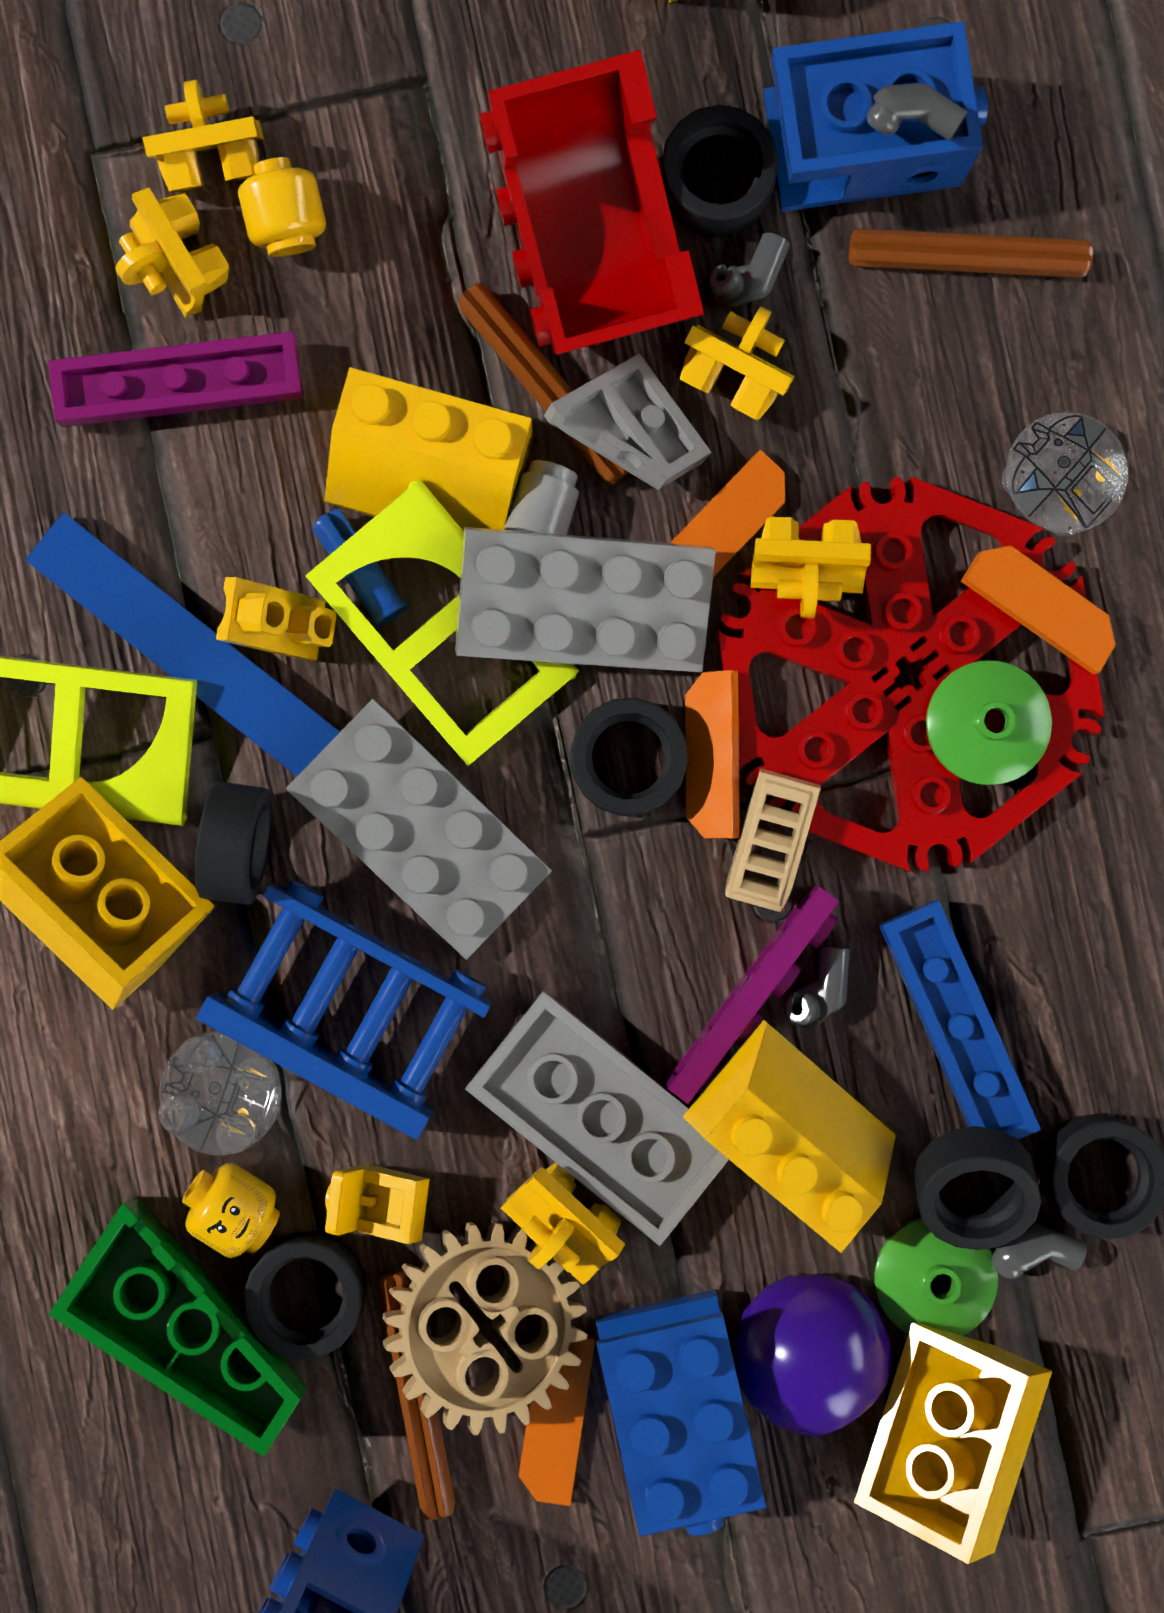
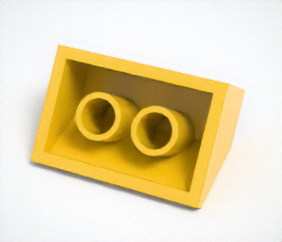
[324,367,534,531]
[0,777,214,1010]
[682,1020,896,1253]
[854,1322,1052,1564]

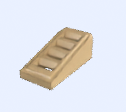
[725,768,821,912]

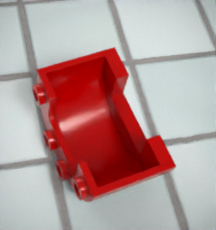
[479,49,704,355]

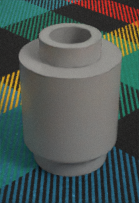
[504,460,579,535]

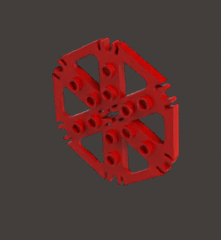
[716,477,1105,872]

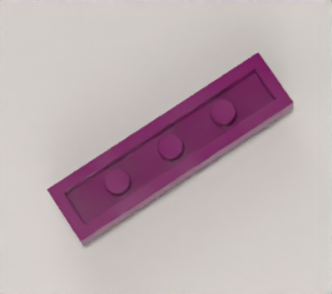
[48,331,304,427]
[665,885,840,1104]

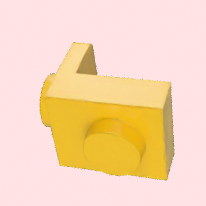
[325,1164,430,1244]

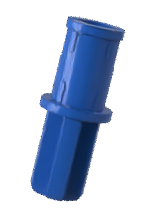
[313,509,409,627]

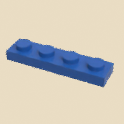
[879,900,1041,1140]

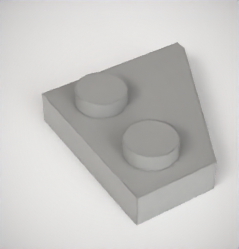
[544,353,712,490]

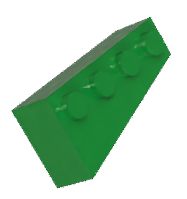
[48,1196,308,1457]

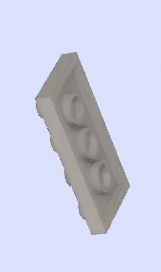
[455,527,716,672]
[286,699,552,960]
[465,990,729,1246]

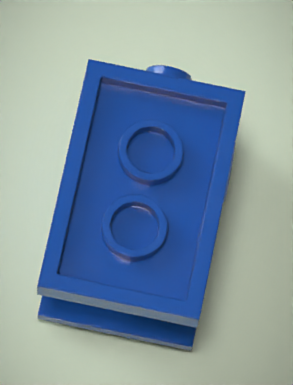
[763,21,988,212]
[596,1289,766,1537]
[258,1488,425,1613]

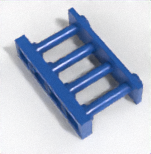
[195,880,493,1140]

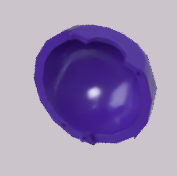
[733,1274,891,1437]

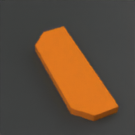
[670,449,785,578]
[961,545,1116,675]
[685,670,740,839]
[519,1336,596,1506]

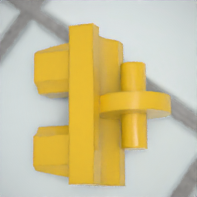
[142,79,264,192]
[115,187,230,318]
[680,306,795,420]
[751,517,871,618]
[216,577,337,661]
[500,1163,625,1285]

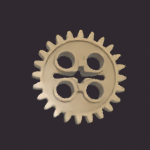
[383,1221,587,1435]

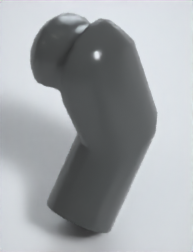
[867,83,968,141]
[708,233,790,308]
[784,946,851,1028]
[992,1221,1087,1279]

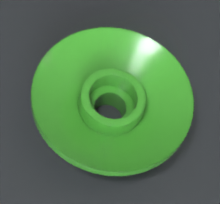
[926,661,1052,785]
[874,1218,998,1336]

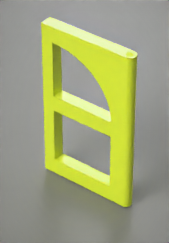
[305,479,579,766]
[0,656,197,826]

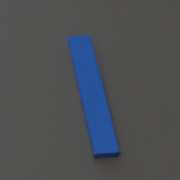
[25,512,341,776]

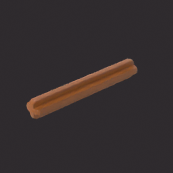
[848,228,1093,278]
[458,282,628,485]
[378,1270,455,1520]

